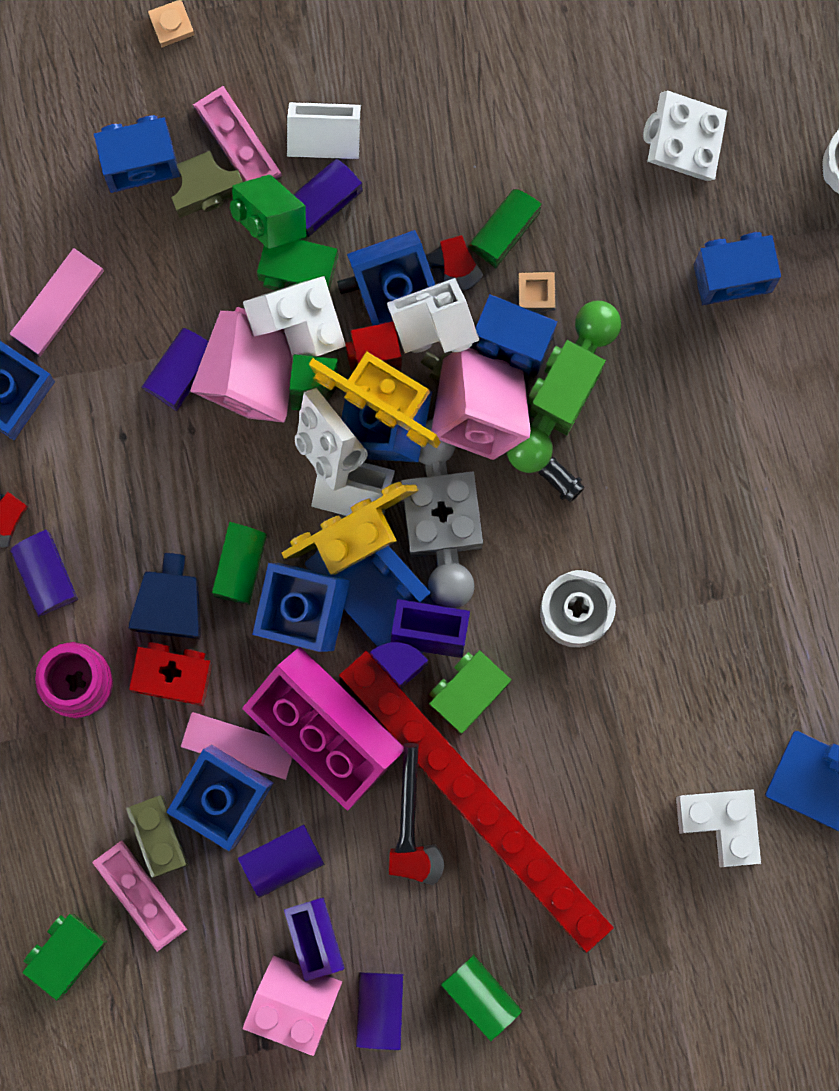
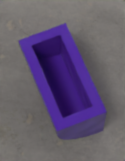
[293,159,363,237]
[141,328,209,411]
[10,530,78,617]
[391,599,470,658]
[370,642,428,689]
[238,824,325,898]
[284,897,345,981]
[356,972,403,1050]

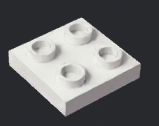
[643,90,727,181]
[295,388,368,491]

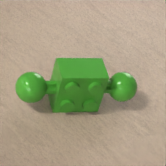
[506,301,621,473]

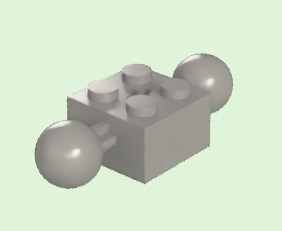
[401,419,483,609]

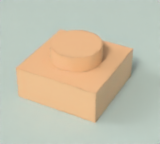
[148,0,194,48]
[518,272,555,311]

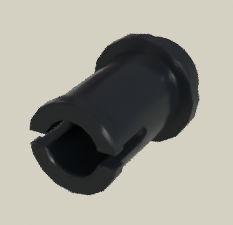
[538,457,585,503]

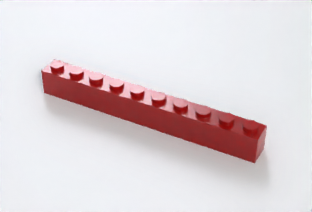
[339,651,614,953]

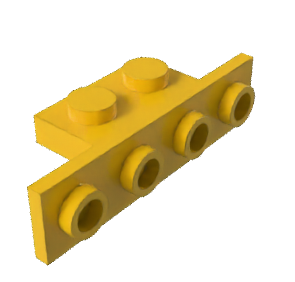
[309,352,441,448]
[281,482,419,575]

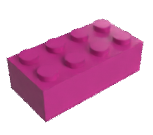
[242,647,404,811]

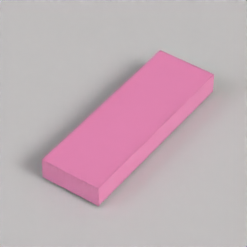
[193,86,282,182]
[10,248,104,356]
[181,712,293,780]
[92,840,188,952]

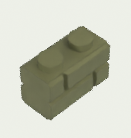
[126,795,189,878]

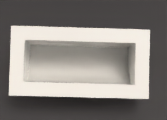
[287,102,361,159]
[311,462,395,516]

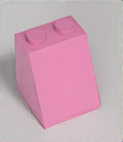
[190,307,293,423]
[431,348,531,460]
[243,955,342,1056]

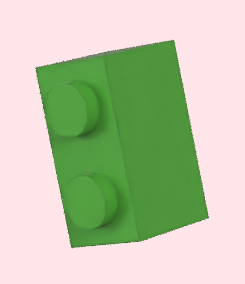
[429,650,512,736]

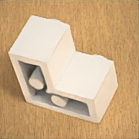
[243,276,346,358]
[387,278,479,353]
[676,789,761,867]

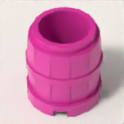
[35,642,114,719]

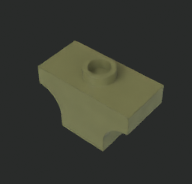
[171,151,243,218]

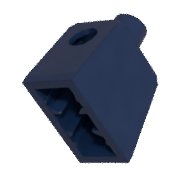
[128,553,201,640]

